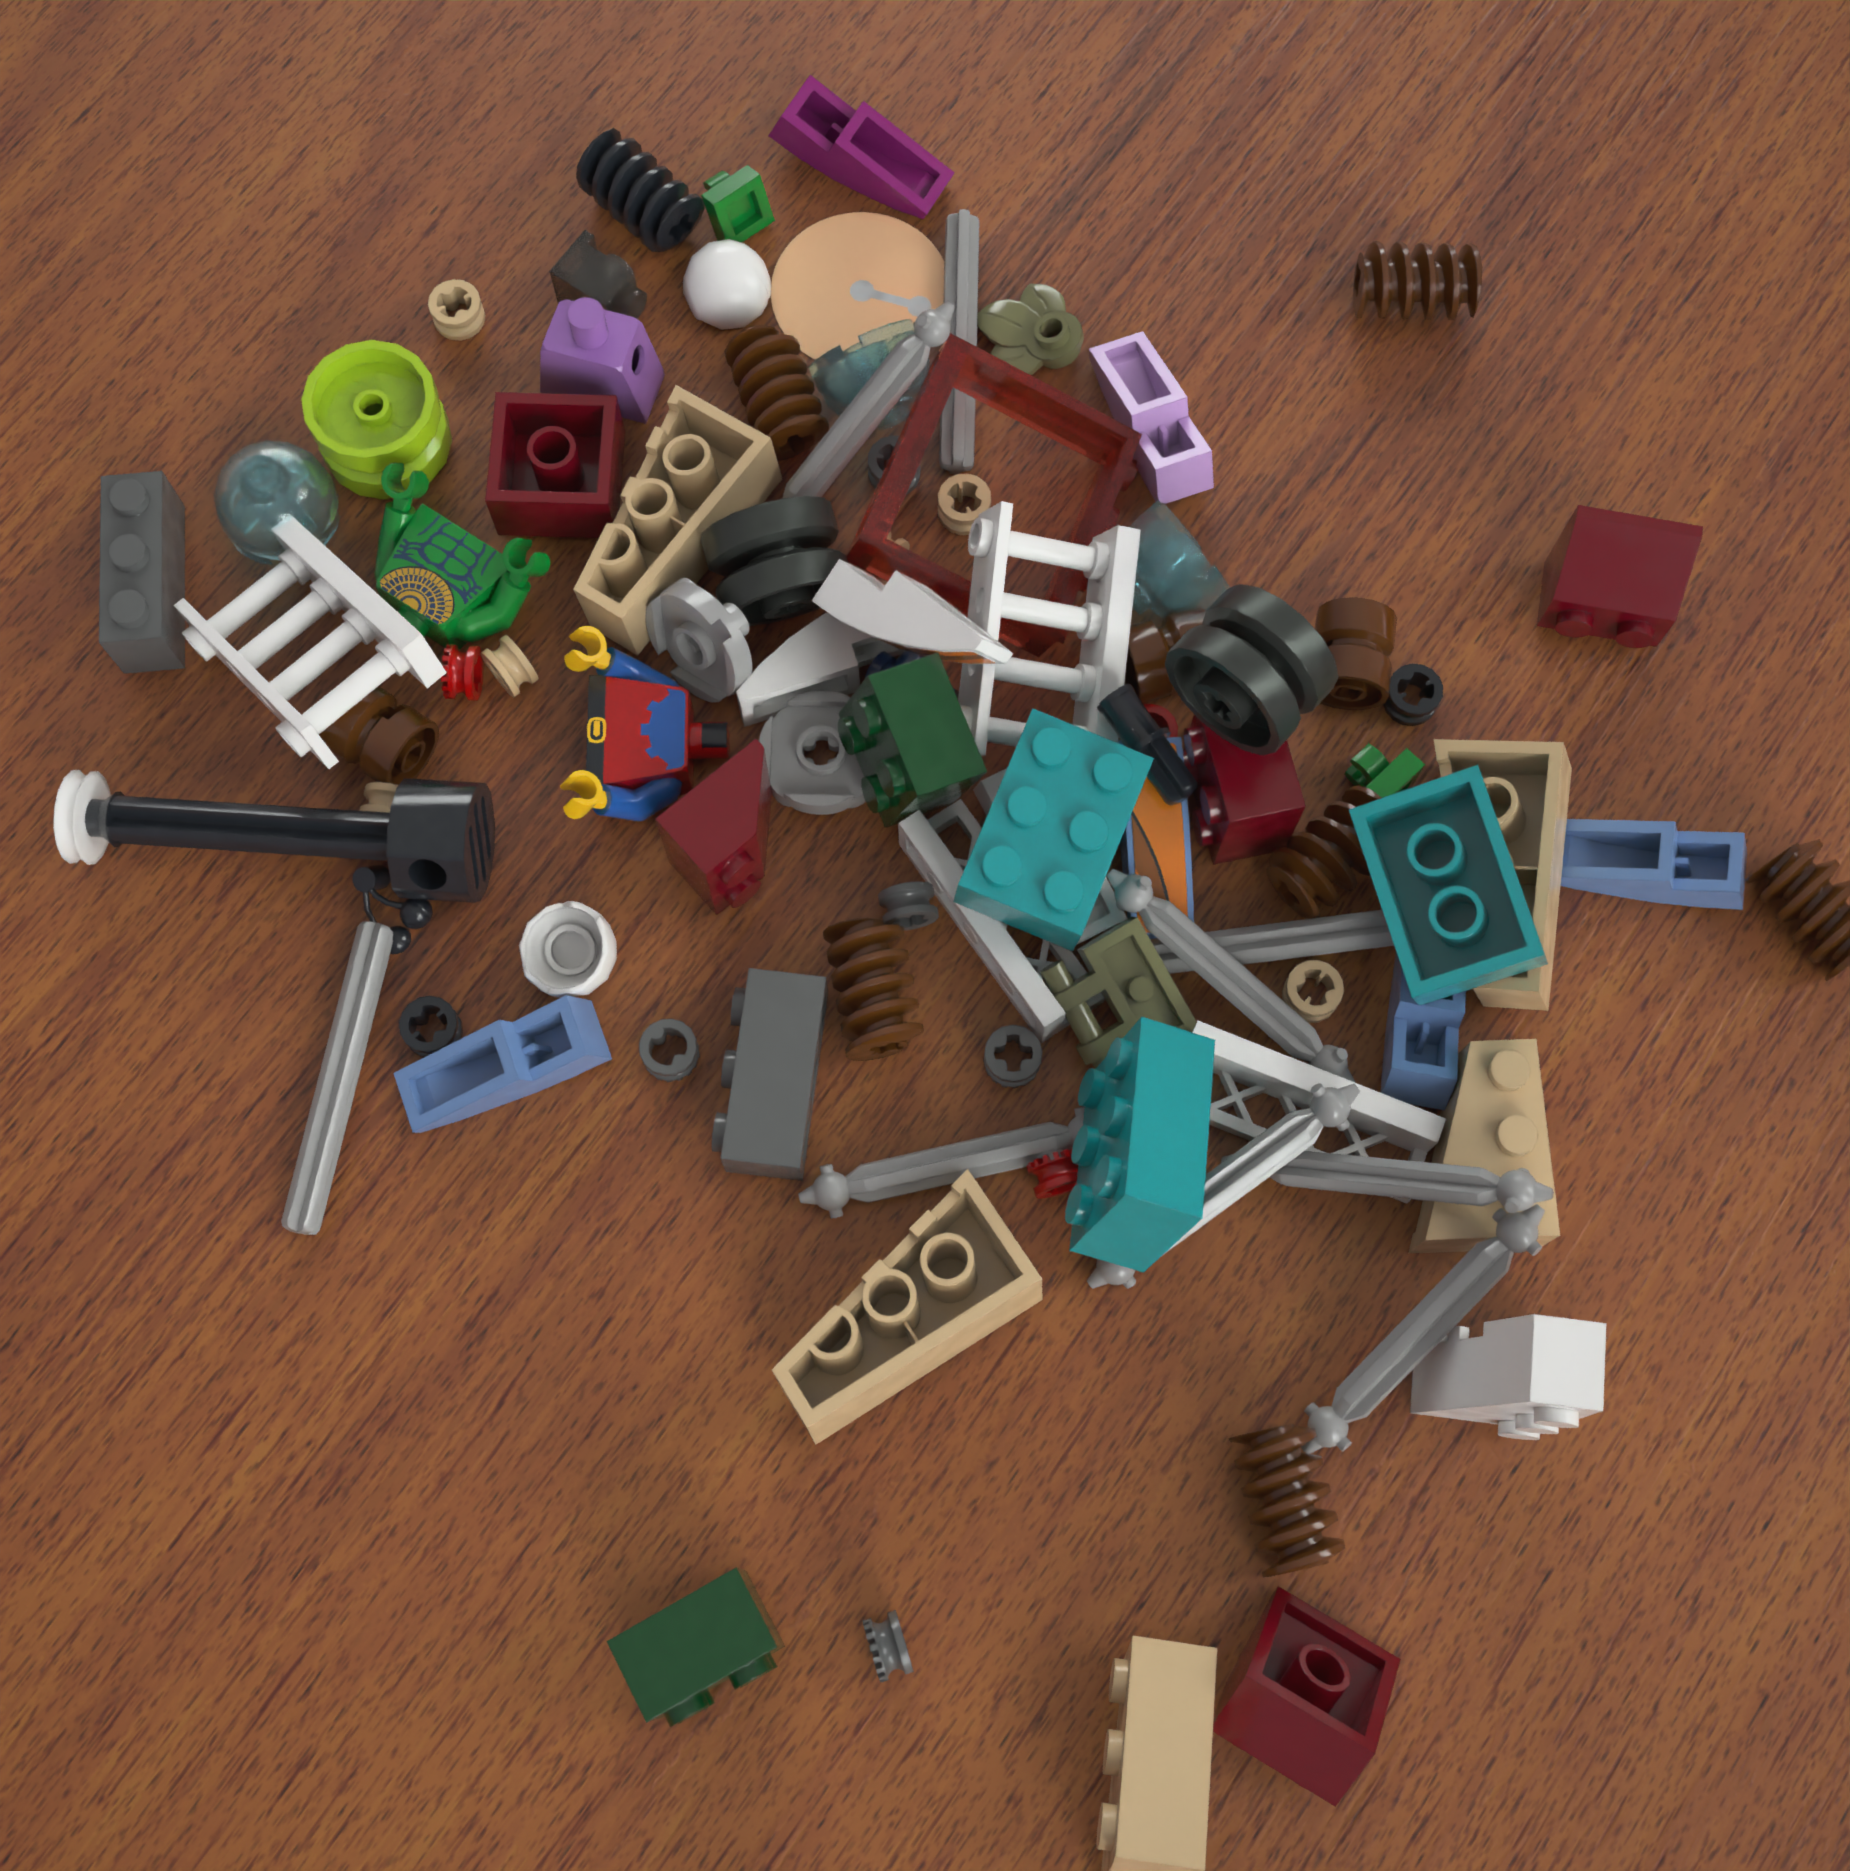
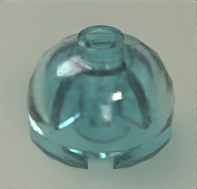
[808,319,930,430]
[213,440,340,565]
[1129,500,1230,620]

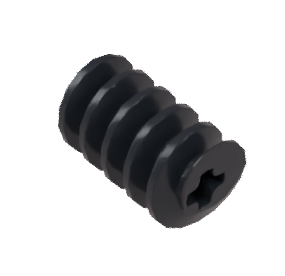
[576,128,705,252]

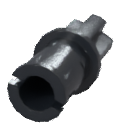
[1097,684,1198,806]

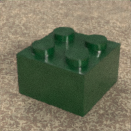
[838,653,987,828]
[606,1567,785,1727]

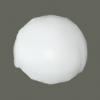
[683,239,771,330]
[519,901,617,998]

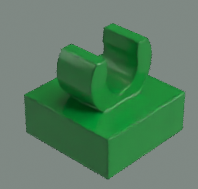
[701,165,775,242]
[1344,743,1425,798]

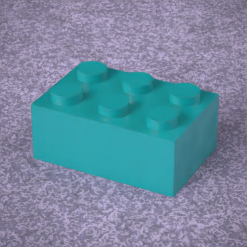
[953,708,1154,951]
[1349,765,1548,1005]
[1065,1017,1215,1272]

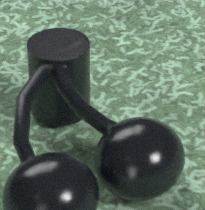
[352,865,433,954]

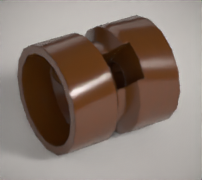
[1315,597,1397,710]
[1124,606,1206,704]
[319,686,439,785]

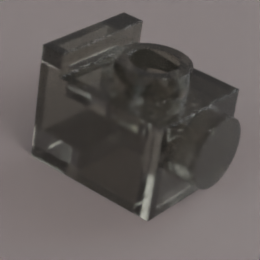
[549,230,647,319]

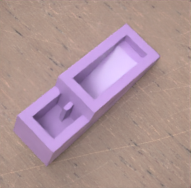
[1089,331,1214,506]

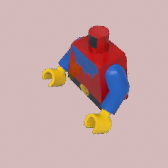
[560,626,730,821]

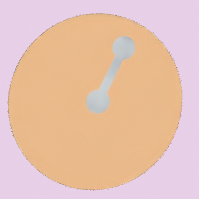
[771,212,944,370]

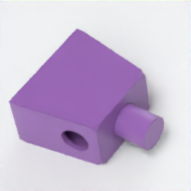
[540,297,665,424]

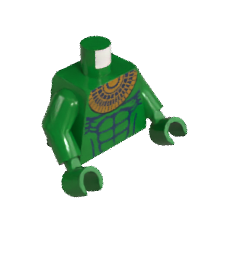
[374,463,551,650]

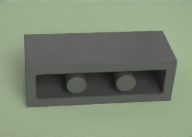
[99,471,185,674]
[712,968,829,1181]

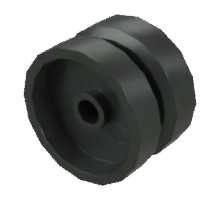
[701,496,848,626]
[1165,584,1339,756]

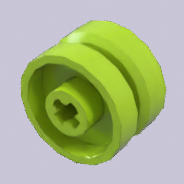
[301,340,452,499]

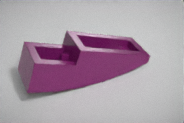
[768,75,954,219]

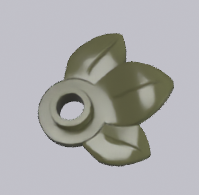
[977,283,1084,381]

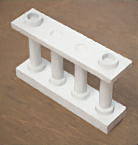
[958,501,1141,757]
[174,514,447,769]

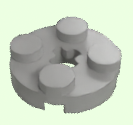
[646,578,753,702]
[759,690,865,815]

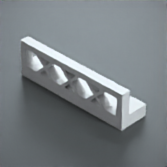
[898,799,1105,1043]
[1192,1021,1446,1204]

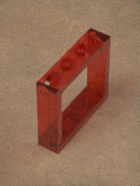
[846,333,1142,657]

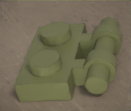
[1040,917,1197,1069]

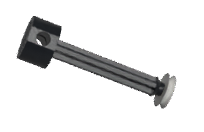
[54,770,495,903]

